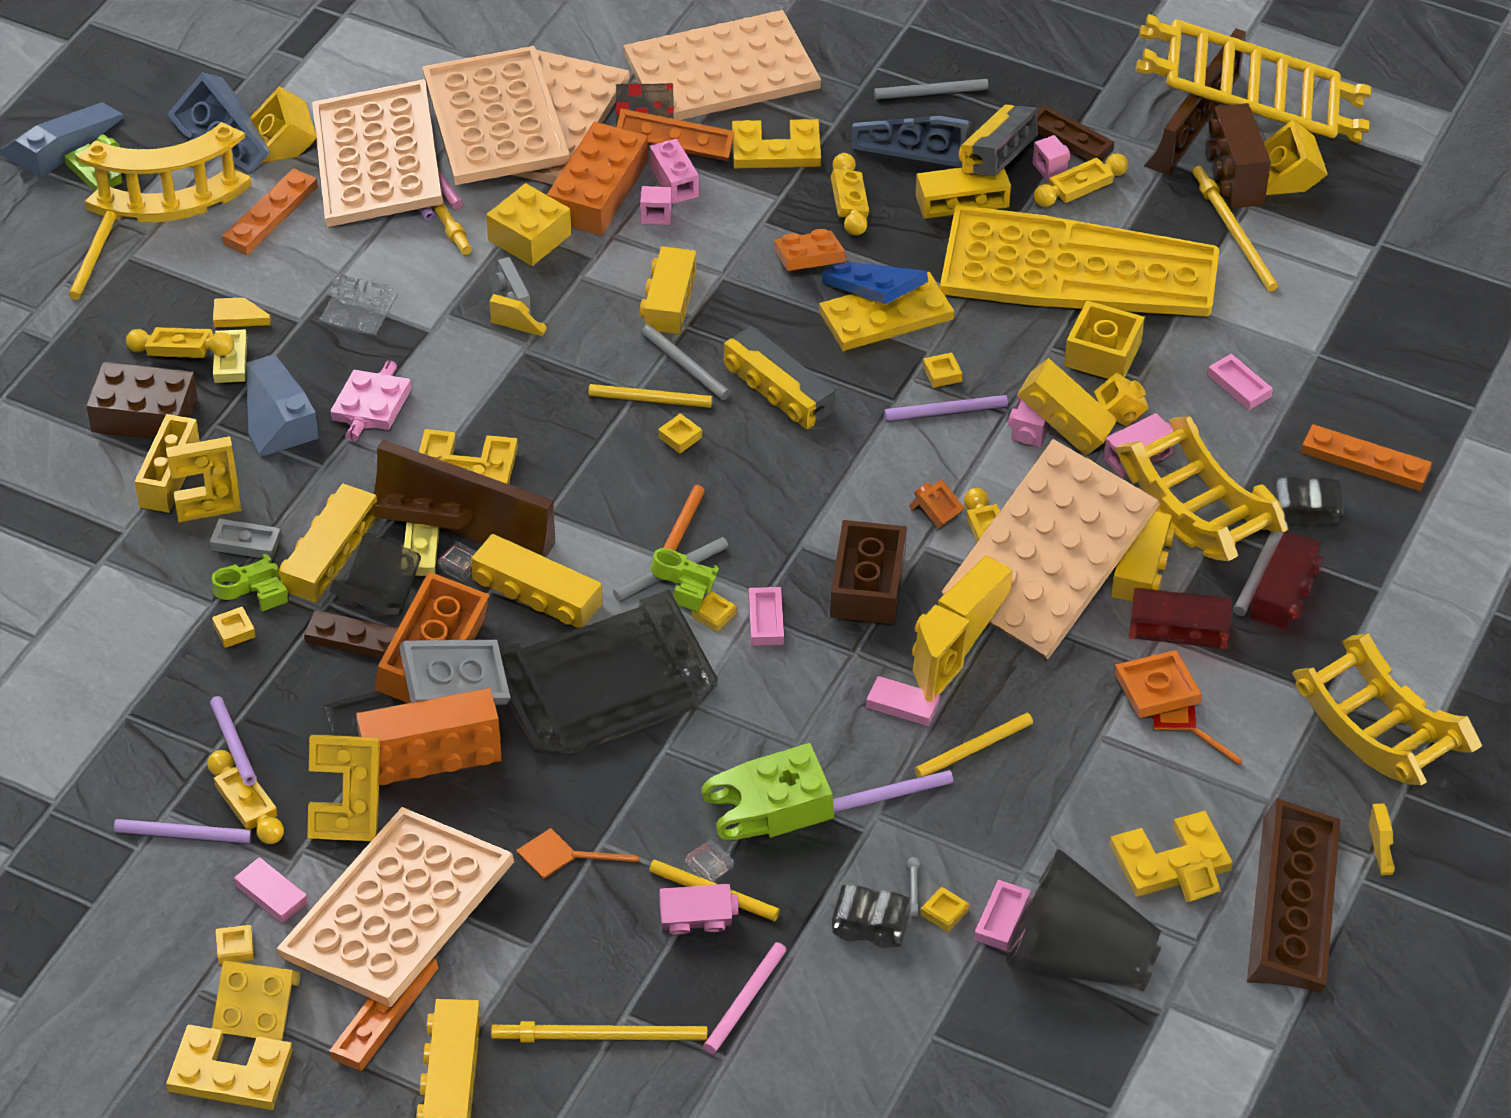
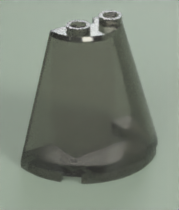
[1005,849,1161,992]

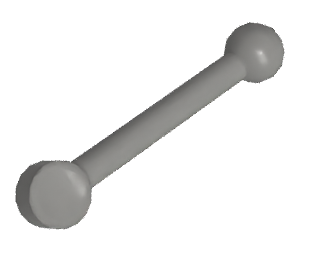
[907,857,920,917]

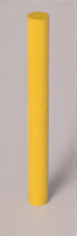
[68,211,117,300]
[589,384,713,408]
[914,712,1033,778]
[649,859,780,922]

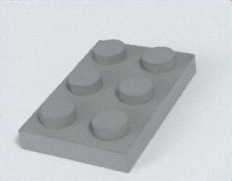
[399,640,510,705]

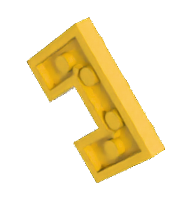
[732,119,821,168]
[419,429,518,484]
[166,436,242,522]
[307,735,380,841]
[1109,811,1233,897]
[166,1025,293,1110]

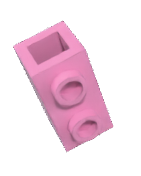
[650,139,699,204]
[1008,398,1051,448]
[1104,413,1174,478]
[659,884,738,935]

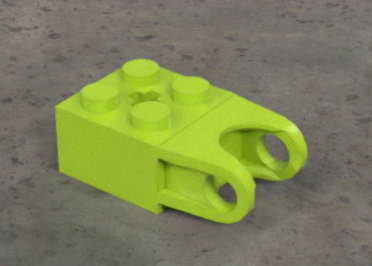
[701,743,834,840]

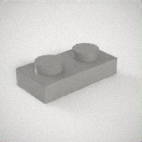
[495,257,531,315]
[210,519,282,560]

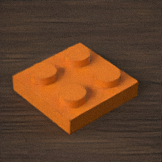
[774,229,846,271]
[1114,650,1202,718]

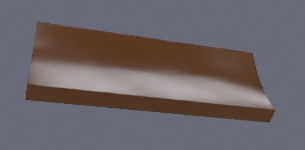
[1144,28,1246,176]
[374,439,555,558]
[1247,798,1340,993]

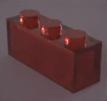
[1250,531,1324,630]
[1129,588,1232,649]

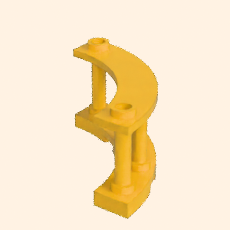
[77,122,252,222]
[1115,416,1288,561]
[1292,633,1482,785]

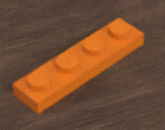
[617,108,734,162]
[222,168,318,255]
[1301,424,1432,492]
[329,958,439,1072]

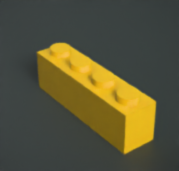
[279,483,378,603]
[471,534,603,630]
[416,999,481,1118]

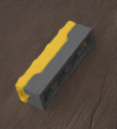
[959,105,1038,176]
[723,326,835,430]

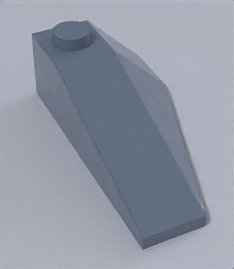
[167,72,270,173]
[0,102,123,179]
[851,116,973,168]
[246,354,319,457]

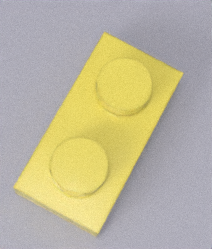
[213,329,247,383]
[402,522,440,576]

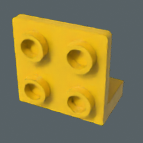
[212,960,301,1041]

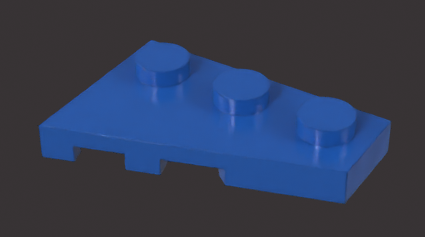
[821,261,928,304]

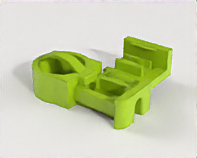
[650,548,719,612]
[211,554,288,612]

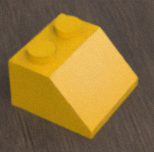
[250,87,317,164]
[1264,120,1328,195]
[912,604,970,702]

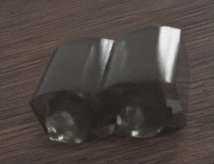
[1274,477,1344,527]
[832,885,910,948]

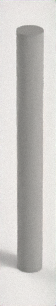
[874,79,988,100]
[641,324,730,400]
[1233,521,1288,616]
[613,537,728,602]

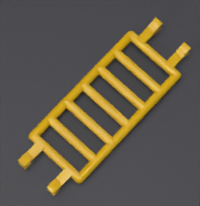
[1136,14,1371,143]

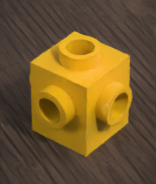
[1094,373,1149,427]

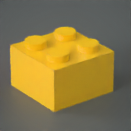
[486,183,571,266]
[1064,301,1145,379]

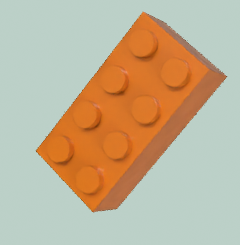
[547,121,648,236]
[374,572,489,703]
[356,688,502,785]

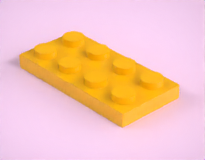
[819,272,954,351]

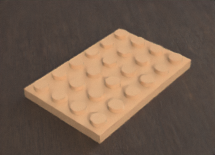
[623,10,821,120]
[422,46,570,185]
[512,50,630,185]
[312,79,444,227]
[942,439,1160,660]
[276,807,514,1007]

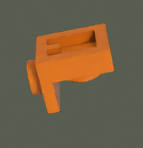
[909,479,965,529]

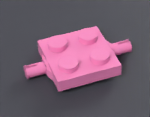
[330,360,412,442]

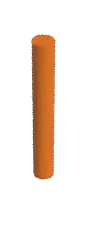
[663,485,705,551]

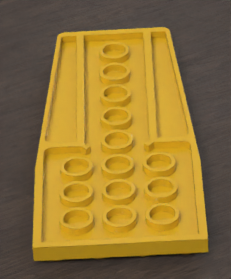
[940,205,1219,316]

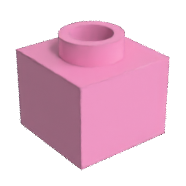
[1033,135,1070,181]
[640,186,672,225]

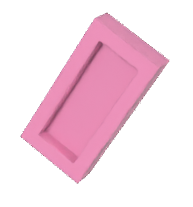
[1207,354,1273,410]
[749,587,784,646]
[866,676,940,726]
[234,857,308,924]
[974,880,1031,951]

